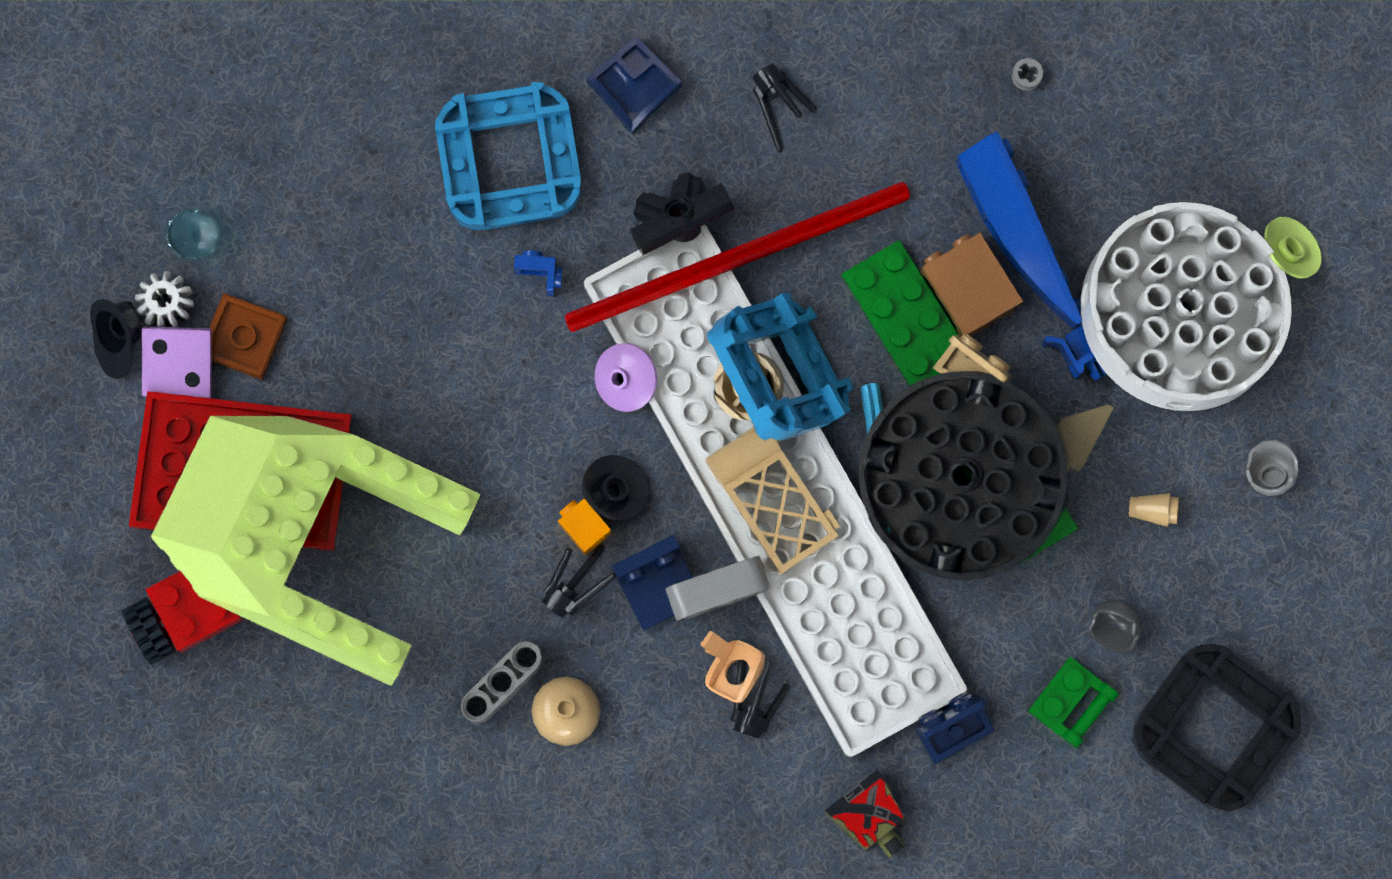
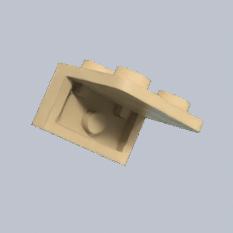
[933,334,1013,382]

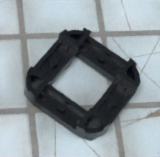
[1132,644,1302,812]

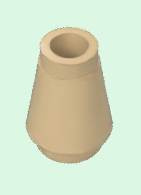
[1129,493,1179,527]

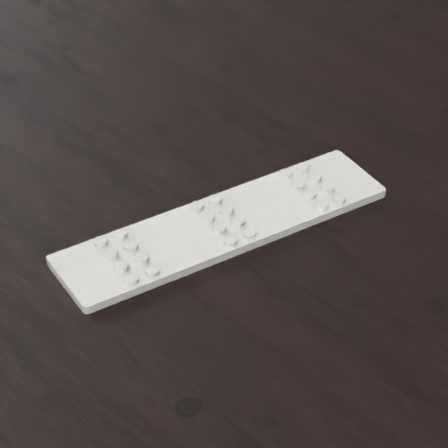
[584,224,967,757]

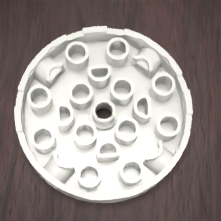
[1081,202,1292,411]

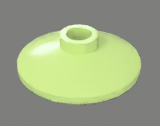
[1264,217,1321,279]

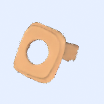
[701,631,765,703]

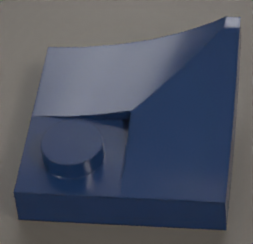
[586,36,682,134]

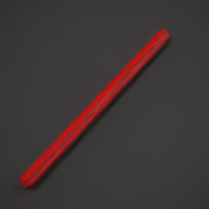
[564,182,910,332]

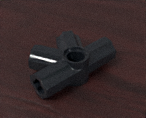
[630,173,734,256]

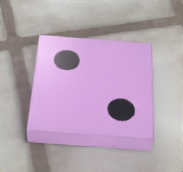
[142,326,212,398]

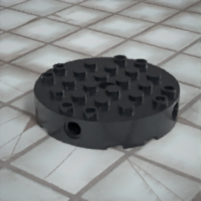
[859,371,1070,580]

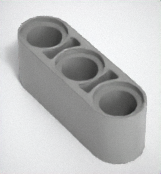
[665,556,771,622]
[461,641,543,724]

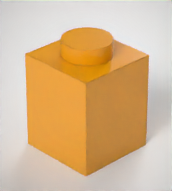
[558,499,611,556]

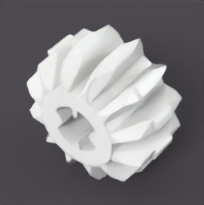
[135,271,194,327]

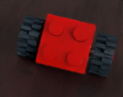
[121,571,244,665]

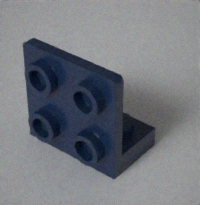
[612,535,694,630]

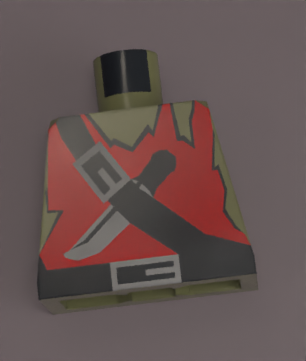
[824,770,906,858]

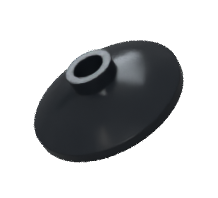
[582,455,649,522]

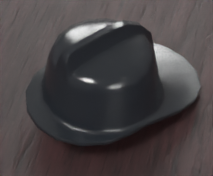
[90,299,142,379]

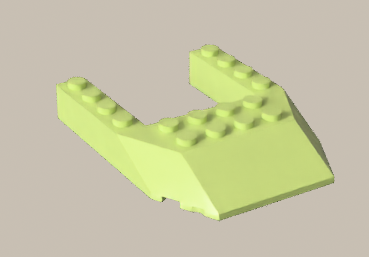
[151,416,481,686]

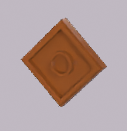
[209,293,288,381]

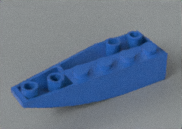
[955,131,1082,330]

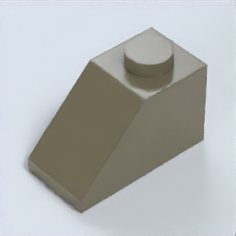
[1058,405,1114,472]

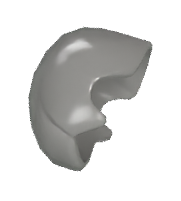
[1246,440,1298,496]

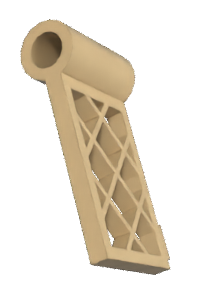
[705,426,840,574]

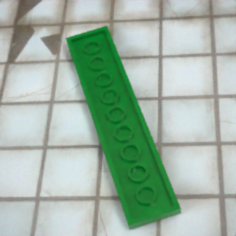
[841,240,1078,565]

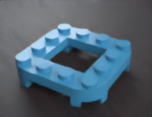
[435,82,582,230]
[707,293,853,440]

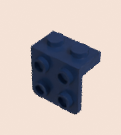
[913,692,995,764]

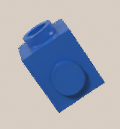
[514,250,563,297]

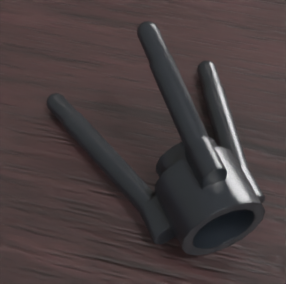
[753,64,817,153]
[542,545,617,618]
[730,659,790,739]

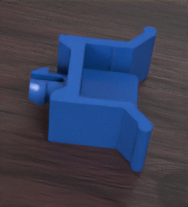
[1042,326,1107,381]

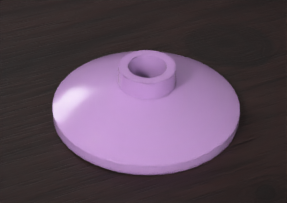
[595,343,657,412]

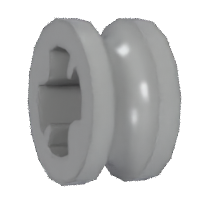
[1012,58,1043,91]

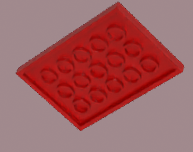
[128,391,352,551]

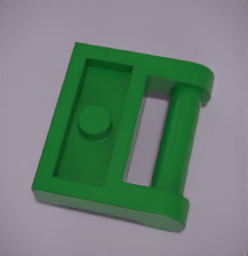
[1027,657,1119,749]

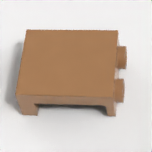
[920,233,1023,337]

